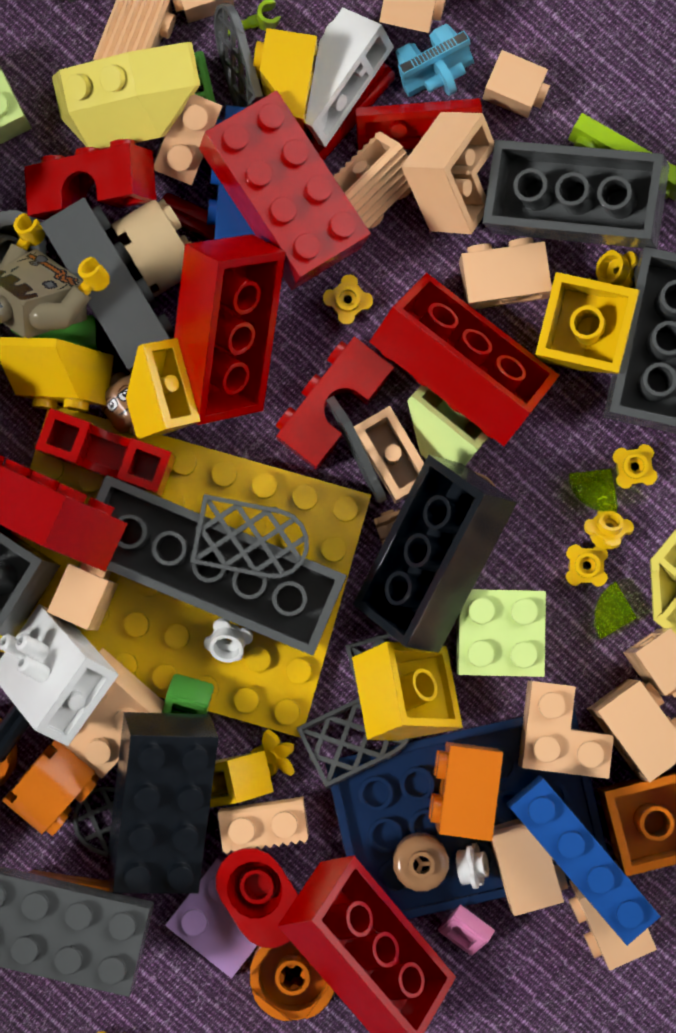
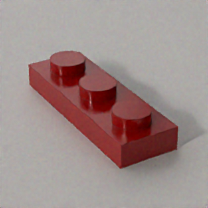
[355,98,482,151]

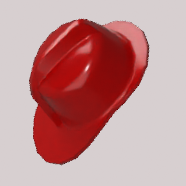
[216,848,298,948]

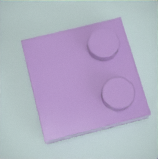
[165,856,257,979]

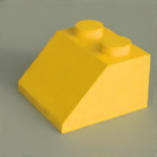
[253,28,318,134]
[535,272,640,374]
[0,337,114,412]
[352,642,463,741]

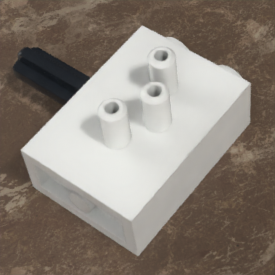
[0,604,119,763]

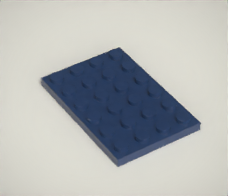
[325,706,608,919]

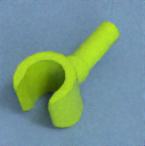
[228,0,281,36]

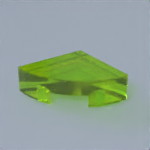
[569,469,618,512]
[594,581,637,639]

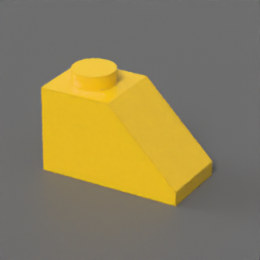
[126,338,201,440]
[210,751,274,808]

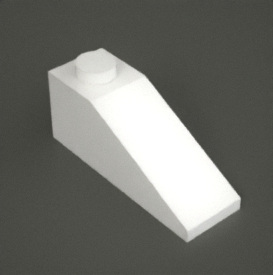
[305,7,394,147]

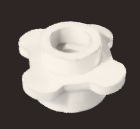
[204,618,253,663]
[456,843,489,889]

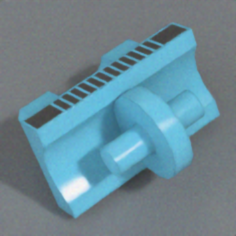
[395,24,474,97]

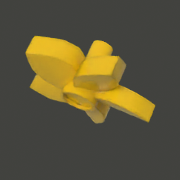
[250,729,295,777]

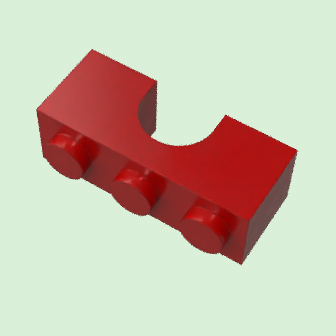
[24,139,157,220]
[275,336,394,471]
[35,408,176,497]

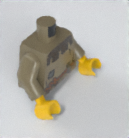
[0,213,110,338]

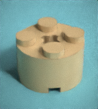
[111,199,191,297]

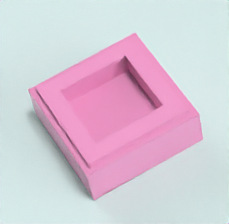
[438,905,495,955]

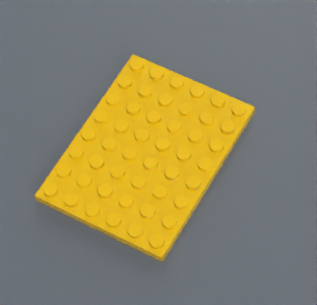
[0,405,371,738]

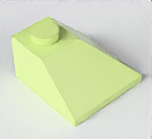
[407,385,489,466]

